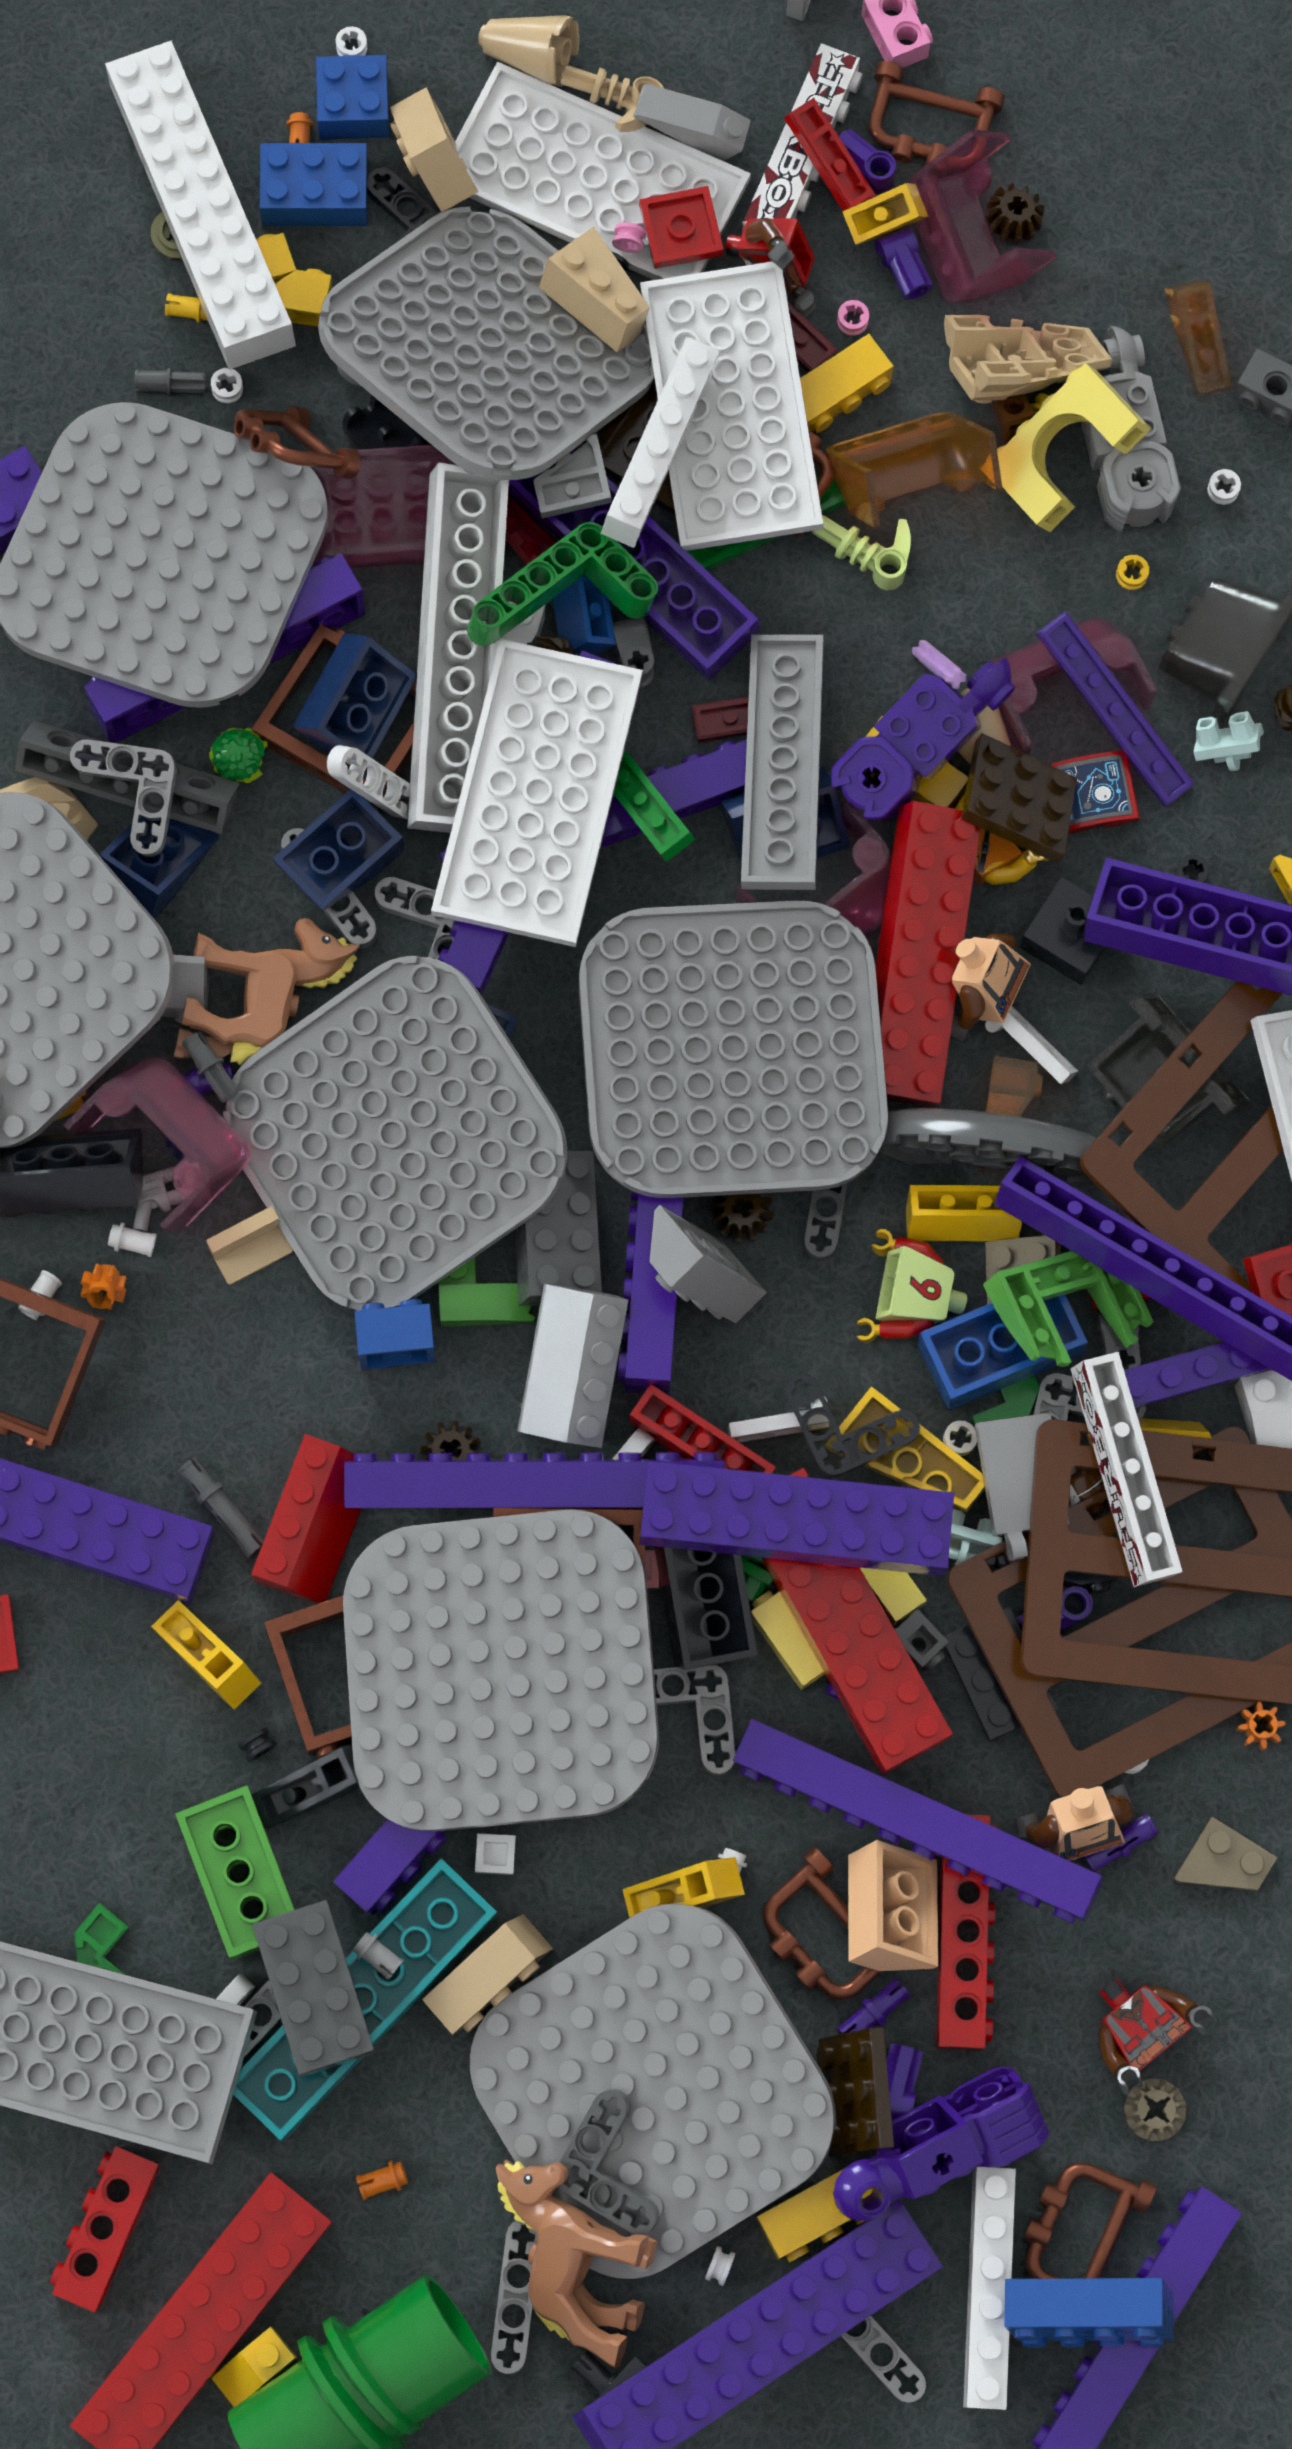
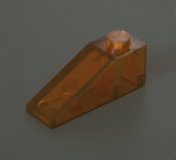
[1165,279,1232,395]
[977,1056,1043,1171]

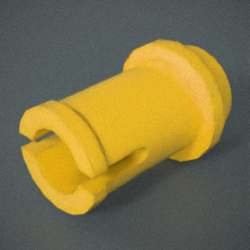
[165,293,208,323]

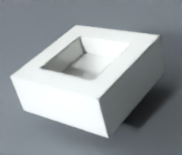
[475,1833,516,1875]

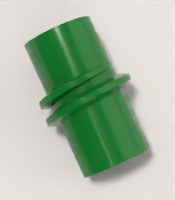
[228,2274,492,2449]

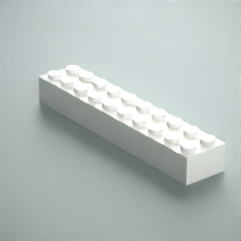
[105,41,296,370]
[407,463,509,833]

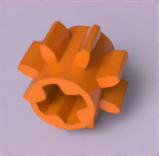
[80,1263,127,1310]
[1236,1702,1286,1751]

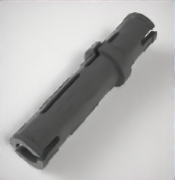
[177,1457,264,1559]

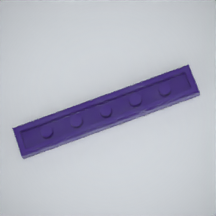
[1036,611,1195,807]

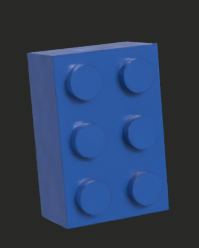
[260,143,368,226]

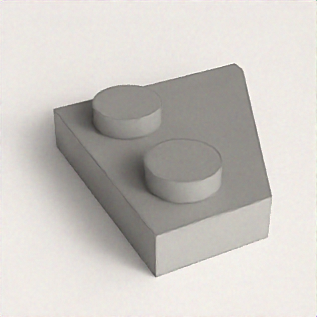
[533,434,612,518]

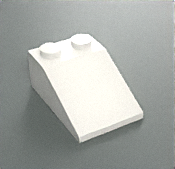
[1235,1370,1292,1449]

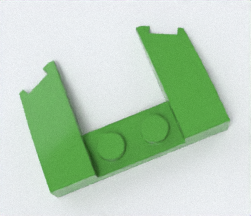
[983,1251,1154,1367]
[439,1257,536,1327]

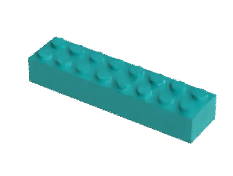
[233,1859,498,2142]

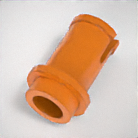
[286,112,314,143]
[356,2161,408,2200]

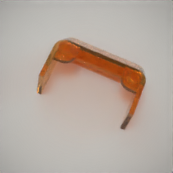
[826,412,1002,527]

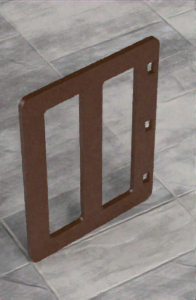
[1080,981,1292,1293]
[1020,1419,1292,1705]
[947,1427,1292,1798]

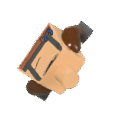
[950,934,1031,1041]
[1015,1783,1133,1861]

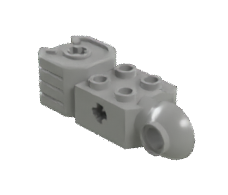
[1081,326,1181,532]

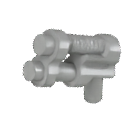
[132,1160,208,1232]

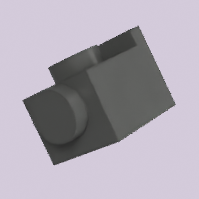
[895,1609,949,1671]

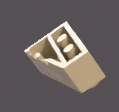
[389,87,478,212]
[539,227,650,352]
[422,1914,553,2035]

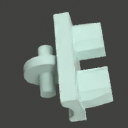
[1193,711,1264,771]
[949,1509,1003,1566]

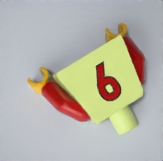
[856,1229,967,1343]

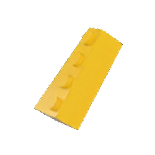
[825,1386,985,1513]

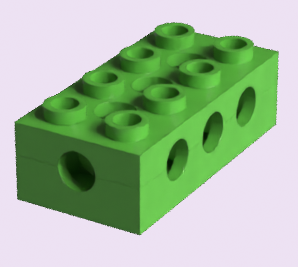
[175,1785,295,1962]

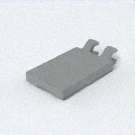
[975,1413,1070,1561]

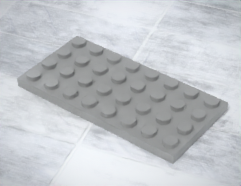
[0,1941,257,2165]

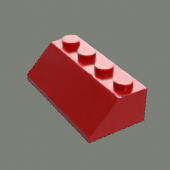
[251,1434,362,1604]

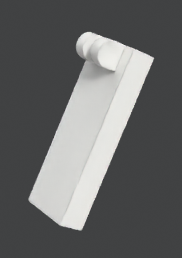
[985,1006,1079,1084]
[728,1396,829,1443]

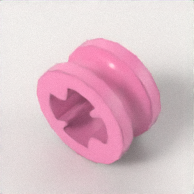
[612,222,646,253]
[837,300,869,336]

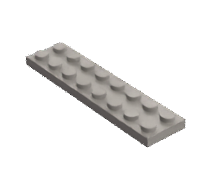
[741,635,824,890]

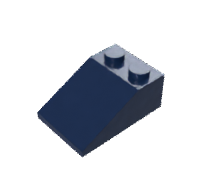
[272,789,404,912]
[99,811,219,918]

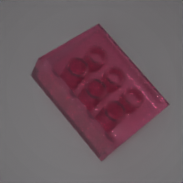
[311,445,451,568]

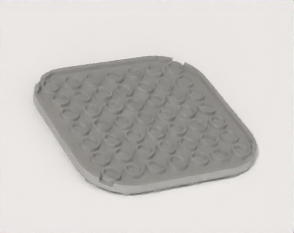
[318,207,655,480]
[0,402,328,708]
[0,792,175,1148]
[579,901,888,1198]
[223,956,567,1310]
[343,1509,659,1832]
[470,1903,836,2279]

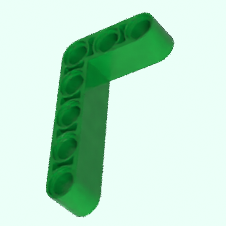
[467,522,658,646]

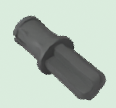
[134,368,206,396]
[182,1031,238,1103]

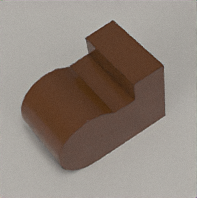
[991,394,1035,445]

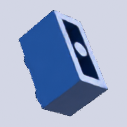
[553,575,616,656]

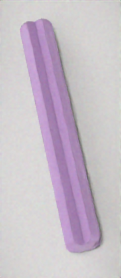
[912,640,967,689]

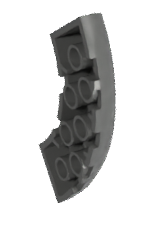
[879,1108,1097,1185]

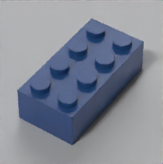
[918,1295,1088,1411]
[1004,2278,1174,2348]

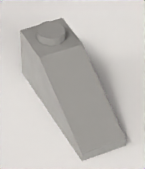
[633,84,751,161]

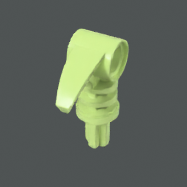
[812,515,911,590]

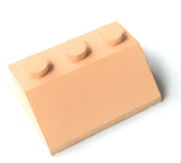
[848,1840,938,1971]

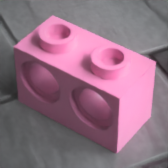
[861,0,933,68]

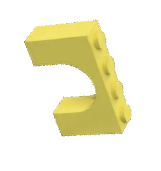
[985,363,1151,532]
[751,1568,927,1691]

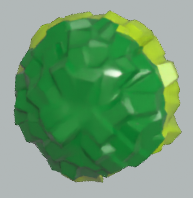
[209,728,268,783]

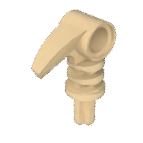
[560,66,663,132]

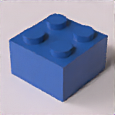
[316,55,389,140]
[354,1299,435,1370]

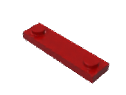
[784,97,876,211]

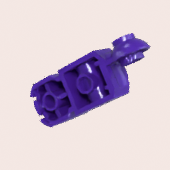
[831,658,1016,822]
[833,2067,1049,2221]

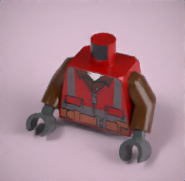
[726,218,816,318]
[1098,1978,1217,2095]

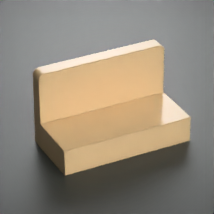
[206,1206,293,1285]

